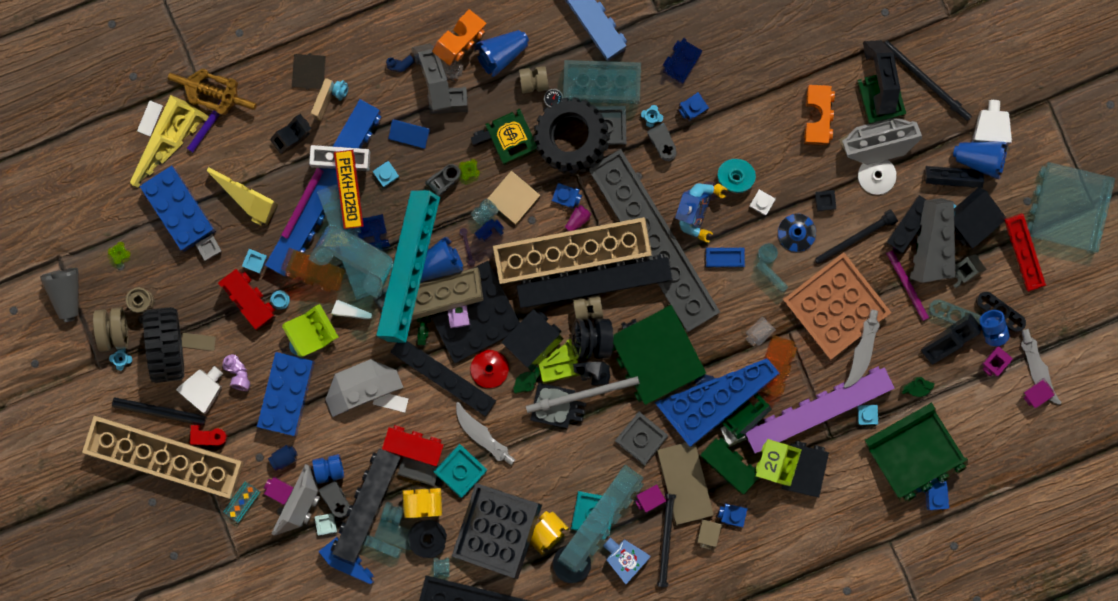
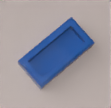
[706,248,745,267]

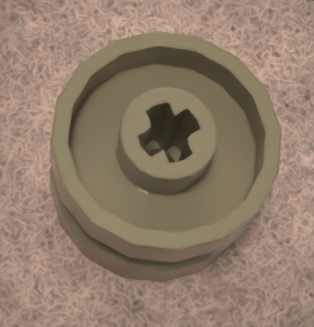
[93,307,129,352]

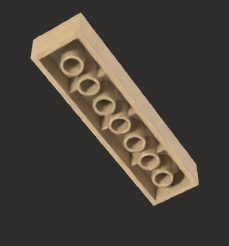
[493,217,652,284]
[82,416,244,499]

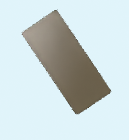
[182,333,216,351]

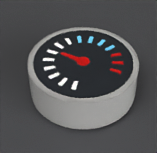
[544,89,563,108]

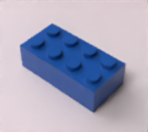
[140,165,216,252]
[257,352,315,436]

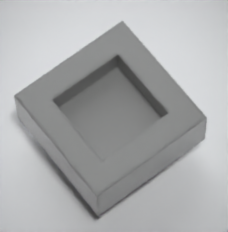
[196,235,222,261]

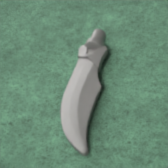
[844,309,880,388]
[1021,328,1061,405]
[456,402,516,465]

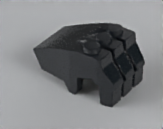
[573,362,610,386]

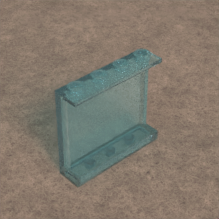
[1027,162,1115,254]

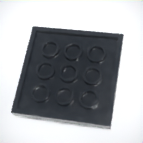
[430,261,520,363]
[452,483,542,579]

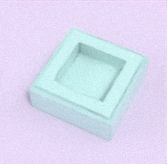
[315,513,337,535]

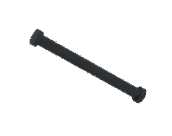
[657,493,677,587]

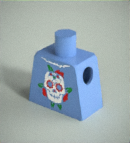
[603,537,651,584]

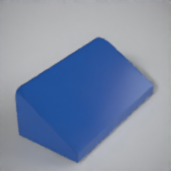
[388,119,430,149]

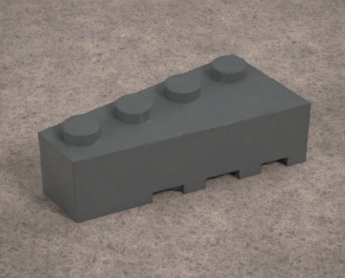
[910,198,955,282]

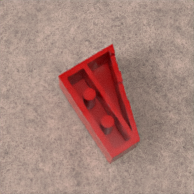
[218,269,276,331]

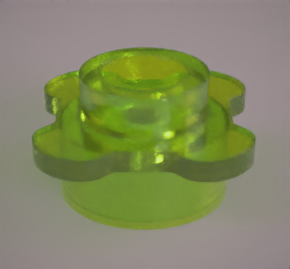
[459,159,480,180]
[108,242,131,264]

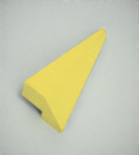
[130,95,209,187]

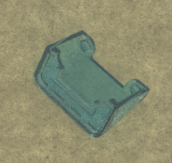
[309,225,393,298]

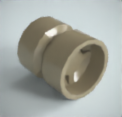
[519,66,549,94]
[126,287,155,314]
[573,294,603,321]

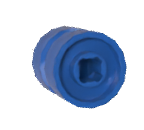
[980,310,1010,346]
[312,454,344,484]

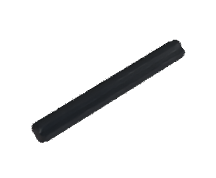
[112,397,206,426]

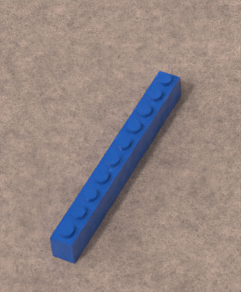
[265,99,382,278]

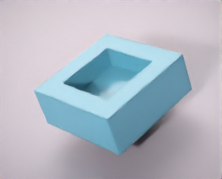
[373,161,399,187]
[242,249,268,274]
[857,405,878,425]

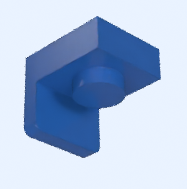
[679,92,709,121]
[552,183,582,209]
[718,503,748,527]

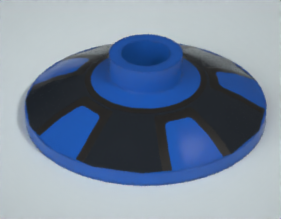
[778,214,816,252]

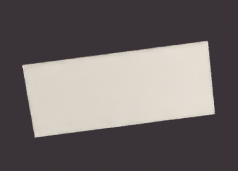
[137,101,163,136]
[373,394,408,412]

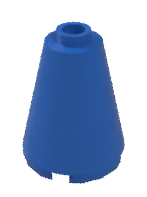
[474,30,529,77]
[953,141,1008,179]
[420,237,464,282]

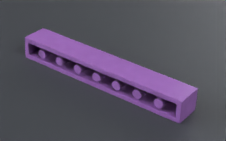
[745,366,895,454]

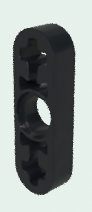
[976,292,1026,332]

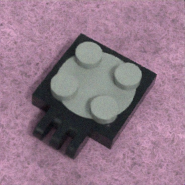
[530,383,587,428]

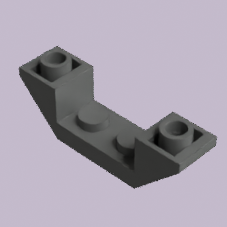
[411,43,451,112]

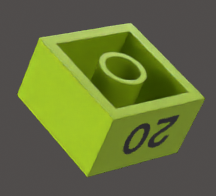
[756,439,802,486]

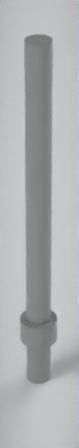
[526,376,640,413]

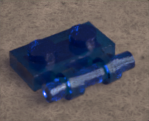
[347,214,390,254]

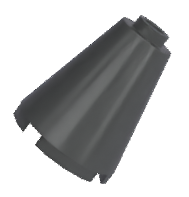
[40,268,79,322]

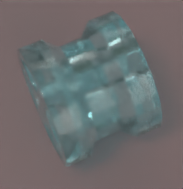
[434,558,450,577]

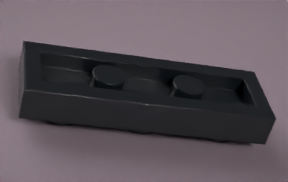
[925,166,984,188]

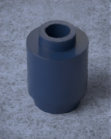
[268,445,298,471]

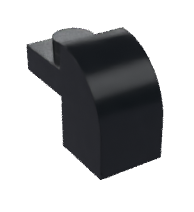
[270,113,311,155]

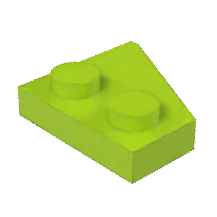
[539,339,579,384]

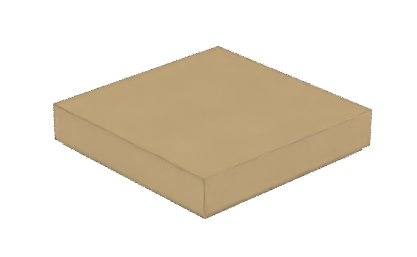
[311,78,334,121]
[487,171,540,225]

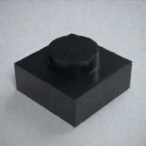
[471,130,491,147]
[815,190,836,212]

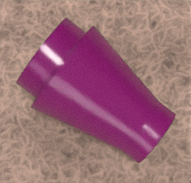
[565,205,592,231]

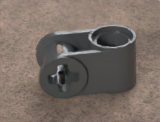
[647,123,676,161]
[425,164,461,197]
[319,480,350,518]

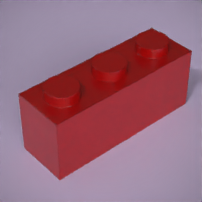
[382,425,444,467]

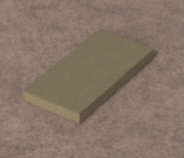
[411,267,483,320]
[657,443,714,525]

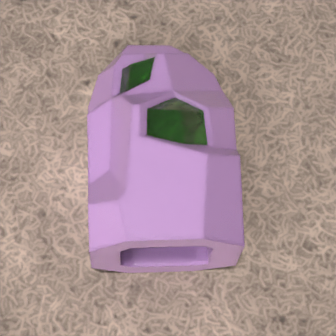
[448,305,470,328]

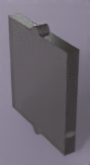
[292,53,326,90]

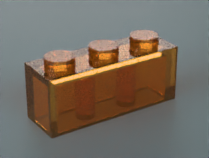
[281,247,346,292]
[759,335,797,398]

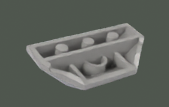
[842,118,922,165]
[325,359,404,417]
[271,464,320,536]

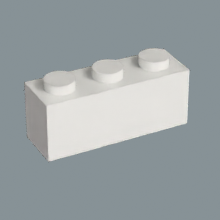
[309,145,371,171]

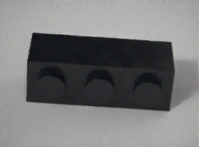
[884,195,926,255]

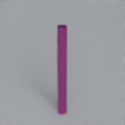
[281,168,324,239]
[886,250,929,321]

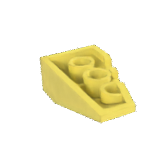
[207,167,278,226]

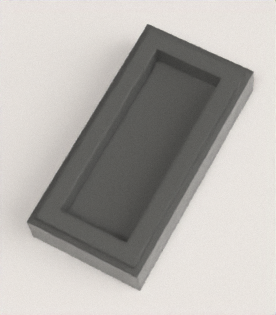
[398,456,437,486]

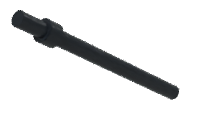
[885,40,972,122]

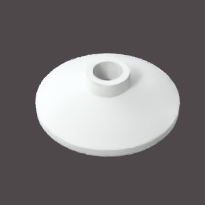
[858,160,896,195]

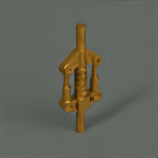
[168,69,257,115]

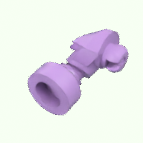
[223,354,251,391]

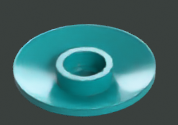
[717,159,756,193]

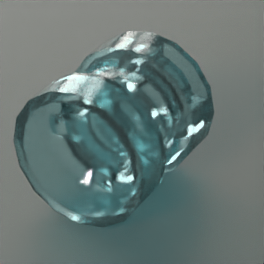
[471,199,498,226]
[757,243,778,264]
[380,502,404,526]

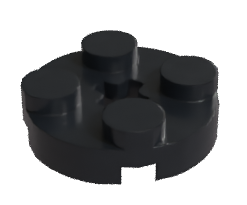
[407,519,447,558]
[553,545,591,583]

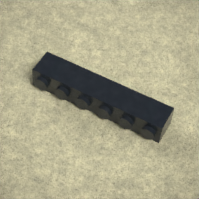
[330,448,400,566]

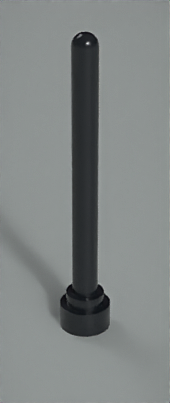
[815,209,898,264]

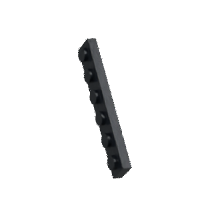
[390,340,496,416]

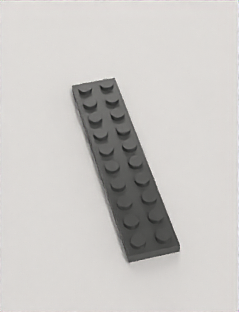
[588,149,720,332]

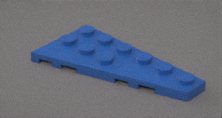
[655,358,780,447]

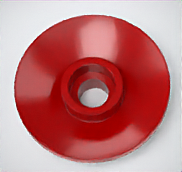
[470,350,509,388]

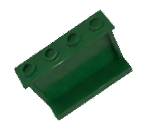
[612,304,706,405]
[865,402,968,503]

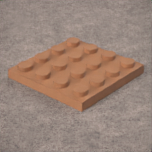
[783,252,892,360]

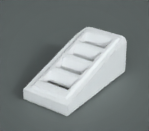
[331,300,373,320]

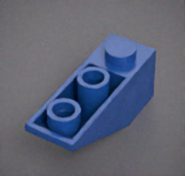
[318,537,374,584]

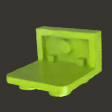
[282,304,339,357]

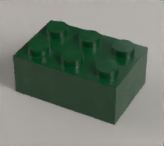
[699,438,759,495]

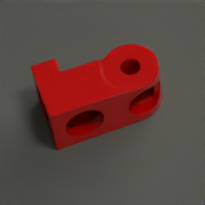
[190,425,227,445]

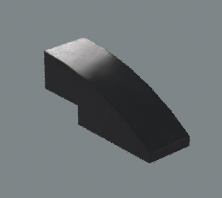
[921,313,982,365]

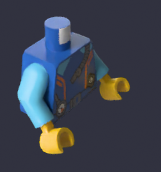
[675,183,727,242]

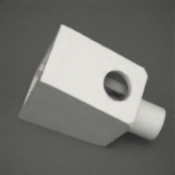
[972,100,1012,145]
[176,366,223,414]

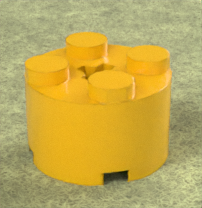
[402,488,442,518]
[530,511,569,555]

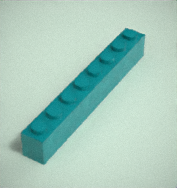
[376,191,440,343]

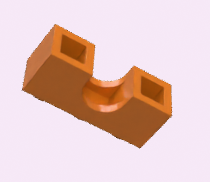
[432,9,487,66]
[804,85,835,145]

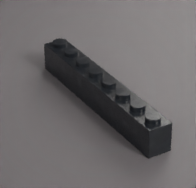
[517,254,673,308]

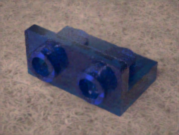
[663,38,703,84]
[474,218,504,241]

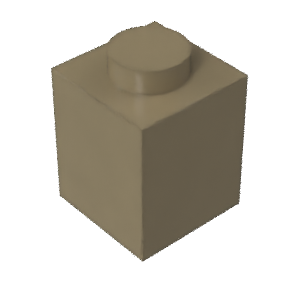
[697,520,722,550]

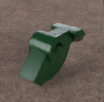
[417,315,431,345]
[513,367,541,394]
[900,377,935,397]

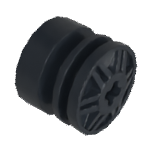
[571,319,613,359]

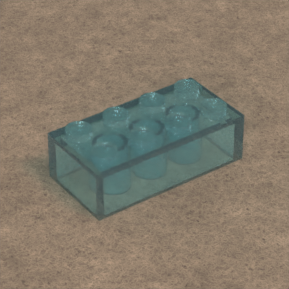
[563,60,641,104]

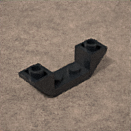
[863,40,900,115]

